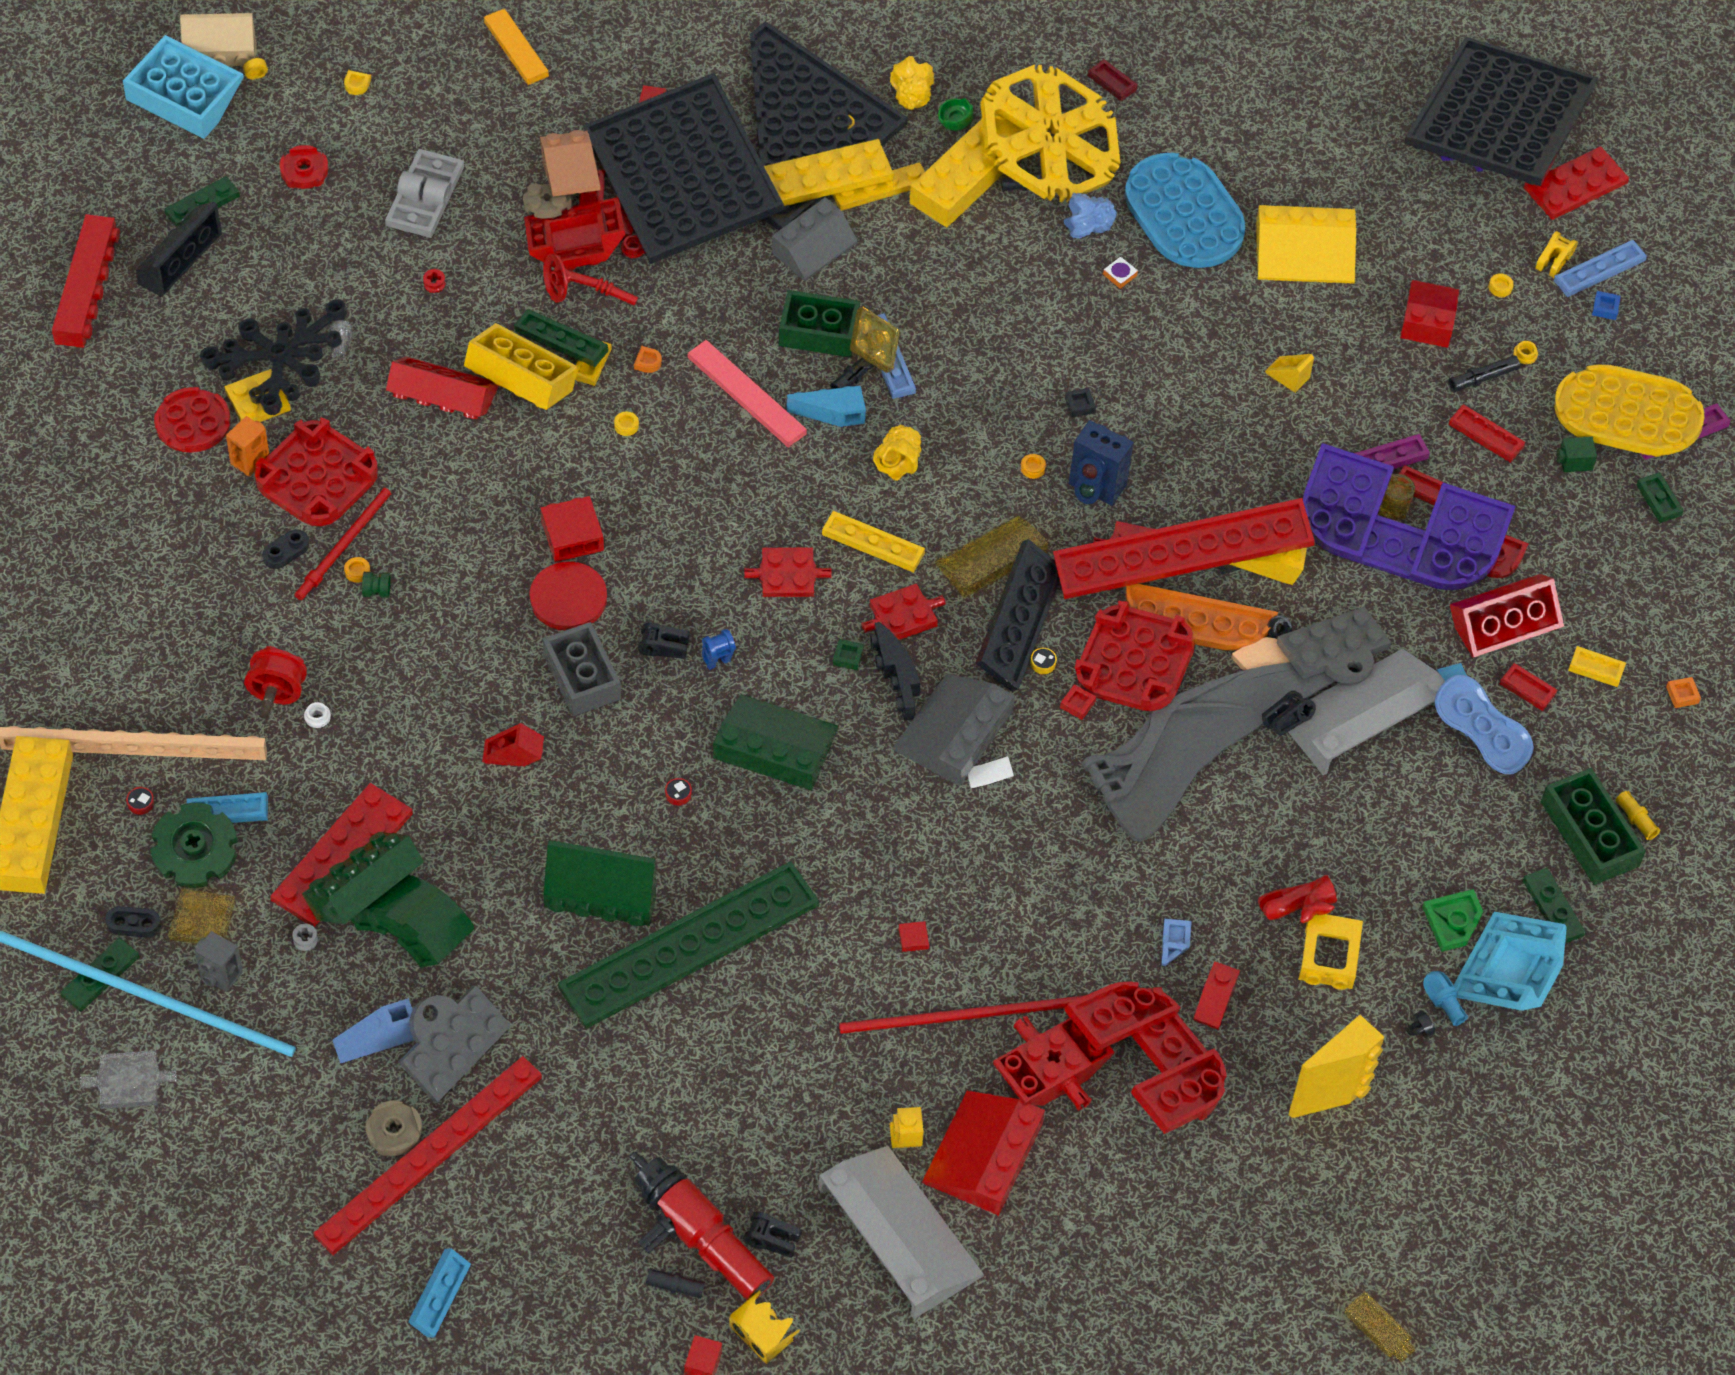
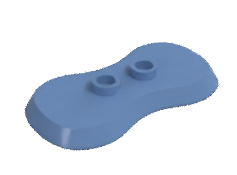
[1435,675,1534,774]

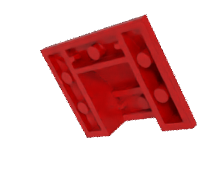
[524,197,625,271]

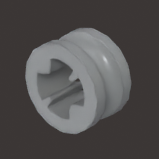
[292,924,318,951]

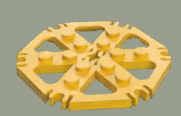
[980,65,1121,202]

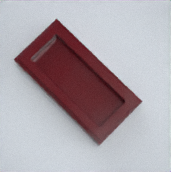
[1087,59,1138,102]

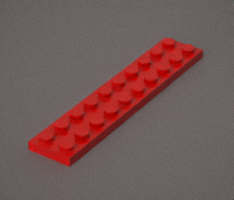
[1053,498,1314,599]

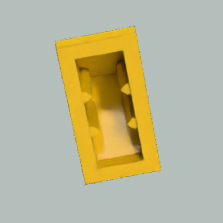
[1265,354,1314,393]

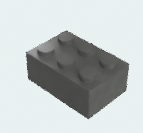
[543,622,621,716]

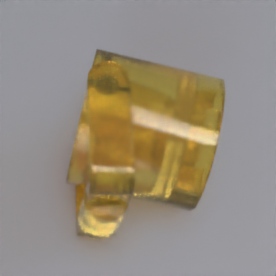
[1378,474,1415,521]

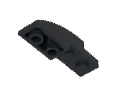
[870,622,920,721]

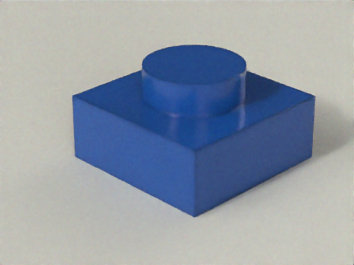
[1592,291,1621,320]

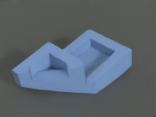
[1161,919,1191,966]

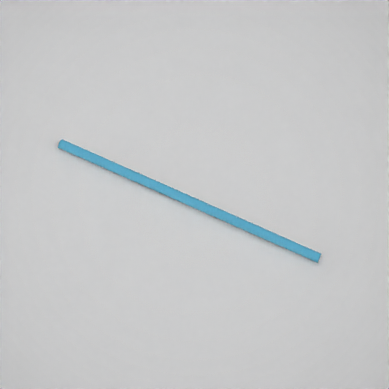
[0,930,296,1057]

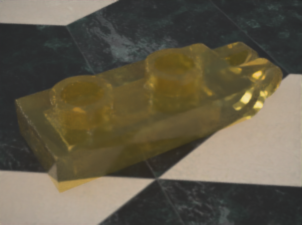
[1344,1291,1415,1362]

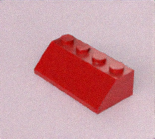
[386,356,499,419]
[1450,574,1564,658]

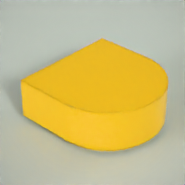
[344,70,371,95]

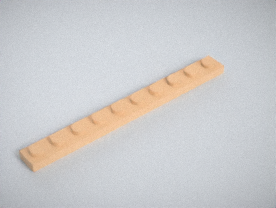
[0,726,267,760]

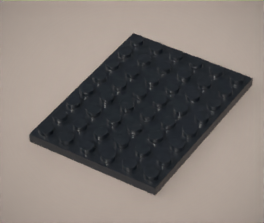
[1404,36,1598,186]
[583,73,785,264]

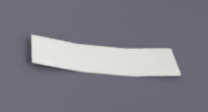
[968,756,1014,788]

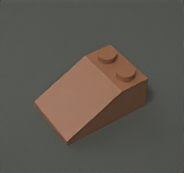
[540,130,601,197]

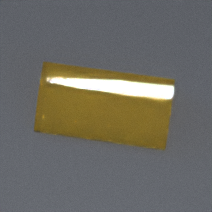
[935,516,1048,599]

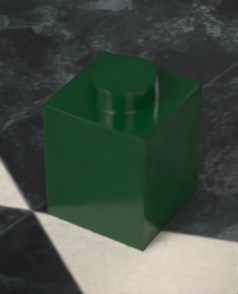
[1556,437,1597,472]

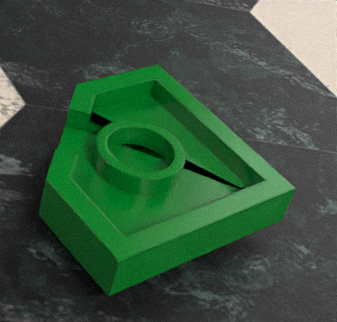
[1422,889,1483,952]

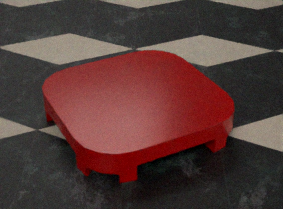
[255,417,378,527]
[1075,601,1195,711]

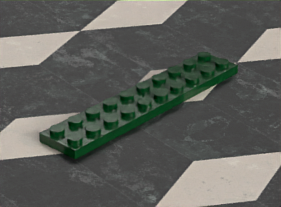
[558,861,819,1029]

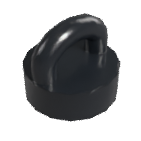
[1407,1010,1436,1038]

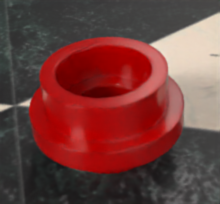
[621,235,644,258]

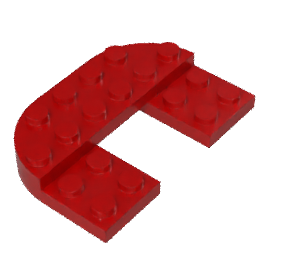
[1064,982,1227,1134]

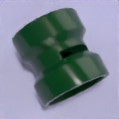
[362,571,391,598]

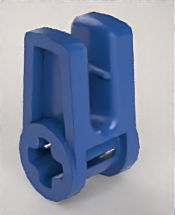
[702,629,736,670]

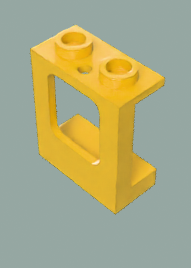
[1299,914,1363,990]

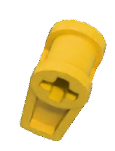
[1535,231,1578,278]

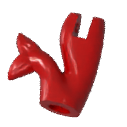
[1258,875,1337,923]

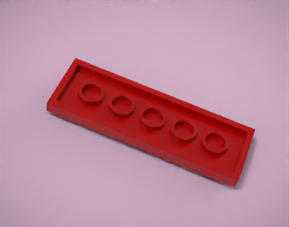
[270,783,413,927]

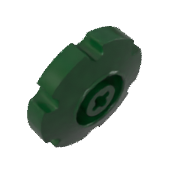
[150,803,238,888]

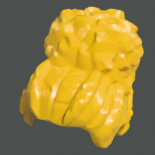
[890,56,934,110]
[873,425,921,481]

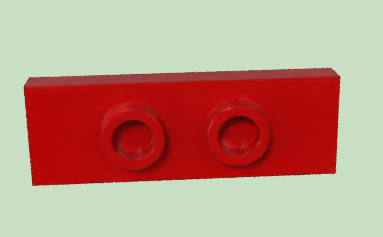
[1448,404,1525,463]

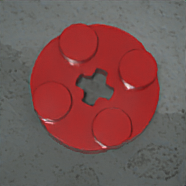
[279,145,329,189]

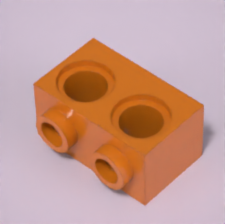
[226,416,269,477]

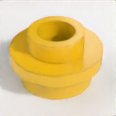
[1513,341,1538,364]

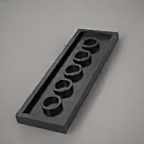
[975,539,1060,692]

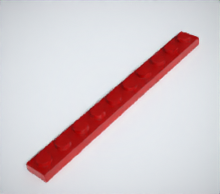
[314,1056,542,1255]

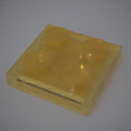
[850,306,900,373]
[168,889,235,944]

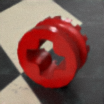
[423,269,446,293]

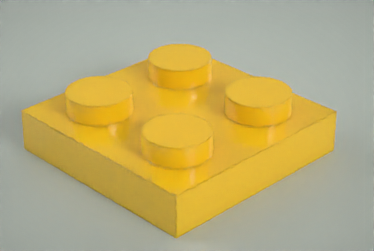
[224,369,291,422]

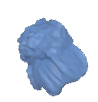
[1064,193,1117,238]

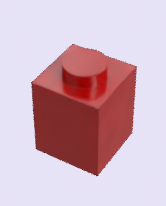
[684,1335,722,1375]

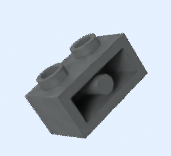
[195,931,243,992]

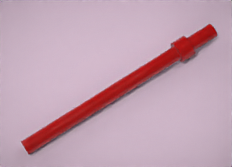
[294,488,391,601]

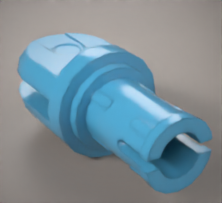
[1423,971,1468,1026]

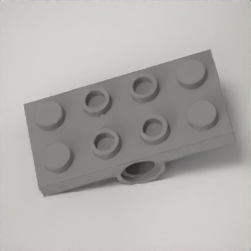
[385,149,465,238]

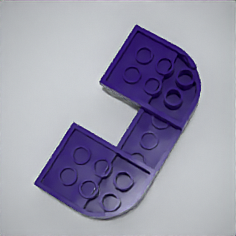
[1303,443,1515,590]

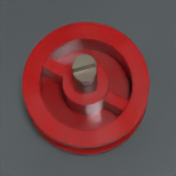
[244,646,307,719]

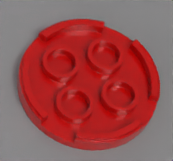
[154,387,231,452]
[530,562,607,631]

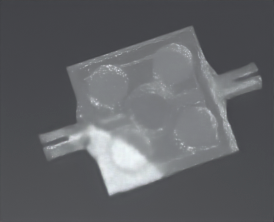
[80,1050,177,1109]

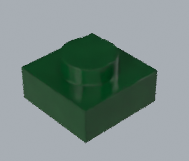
[833,639,864,671]

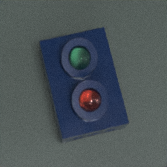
[1069,420,1134,506]

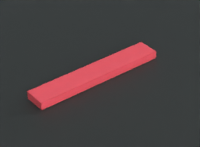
[688,340,807,448]

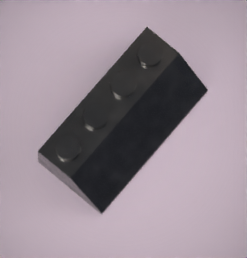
[136,202,222,297]

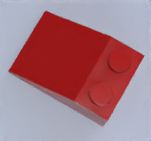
[1400,280,1459,348]

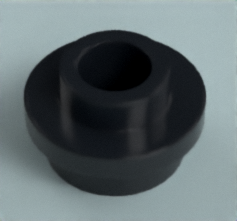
[1267,615,1292,639]

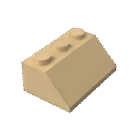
[180,13,256,67]

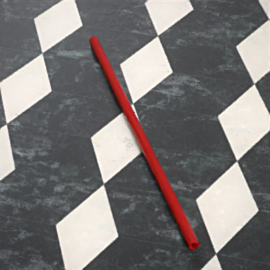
[839,987,1163,1034]

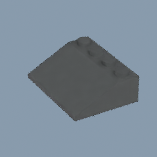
[892,673,1015,786]

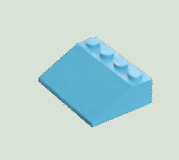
[123,35,244,139]

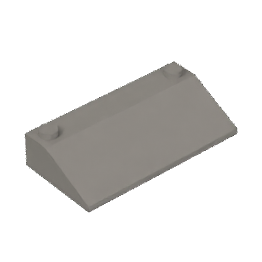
[1288,649,1445,775]
[819,1146,984,1319]

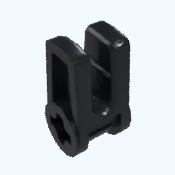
[638,622,690,659]
[1262,690,1316,736]
[743,1212,802,1258]

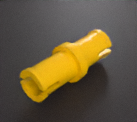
[1615,791,1660,840]

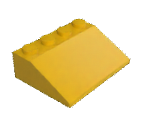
[1256,205,1356,283]
[1288,1015,1384,1118]

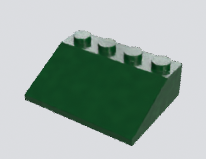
[713,694,839,791]
[543,840,656,926]

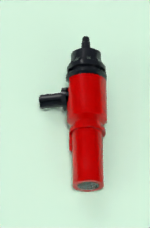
[630,1151,774,1300]

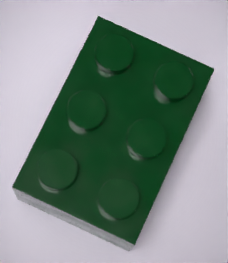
[778,290,860,357]

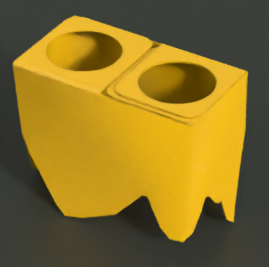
[729,1290,800,1364]

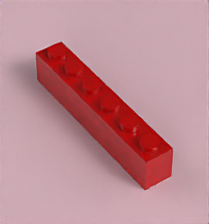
[52,214,120,348]

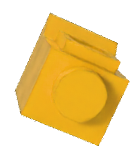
[889,1107,924,1148]

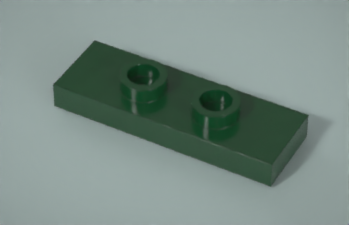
[1522,868,1586,944]
[60,937,140,1012]

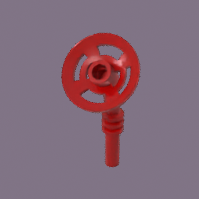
[543,253,639,306]

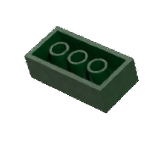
[1541,767,1646,885]
[302,832,424,925]

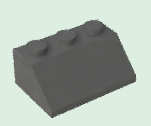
[772,198,858,281]

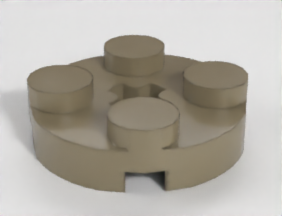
[523,183,572,218]
[366,1100,422,1156]

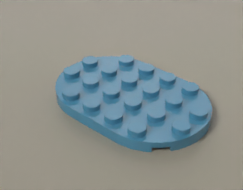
[1125,153,1245,268]

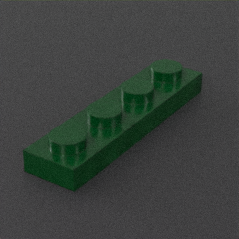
[514,309,609,367]

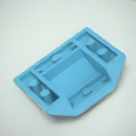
[1454,912,1567,1010]

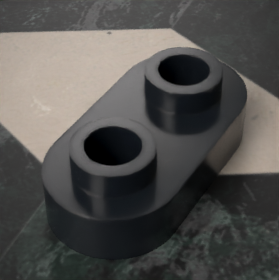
[262,529,310,569]
[105,906,161,938]

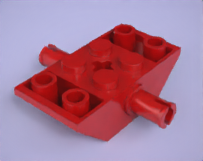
[993,1016,1114,1111]

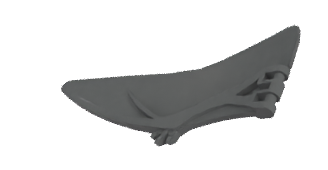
[1081,662,1335,842]

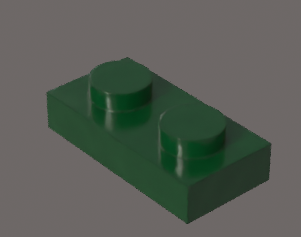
[1636,472,1684,523]

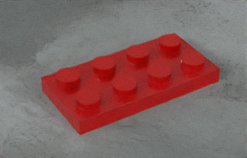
[1524,146,1629,220]

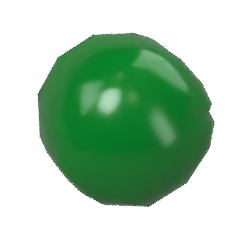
[938,98,974,132]

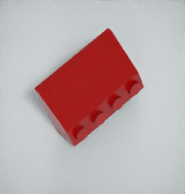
[922,1090,1045,1216]

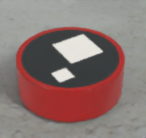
[665,778,692,806]
[126,787,154,815]

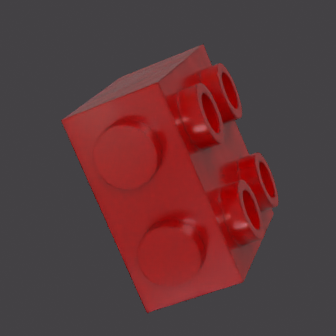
[541,496,604,562]

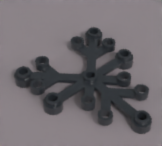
[200,299,347,415]

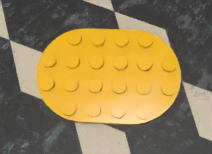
[1555,365,1704,457]

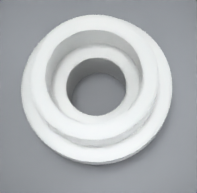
[304,702,331,728]

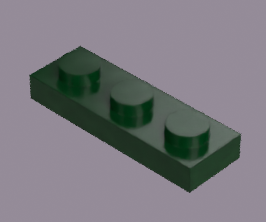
[164,176,240,227]

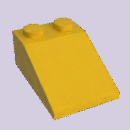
[1229,548,1307,585]

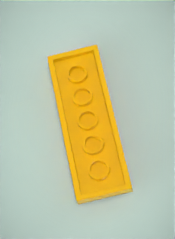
[764,139,894,206]

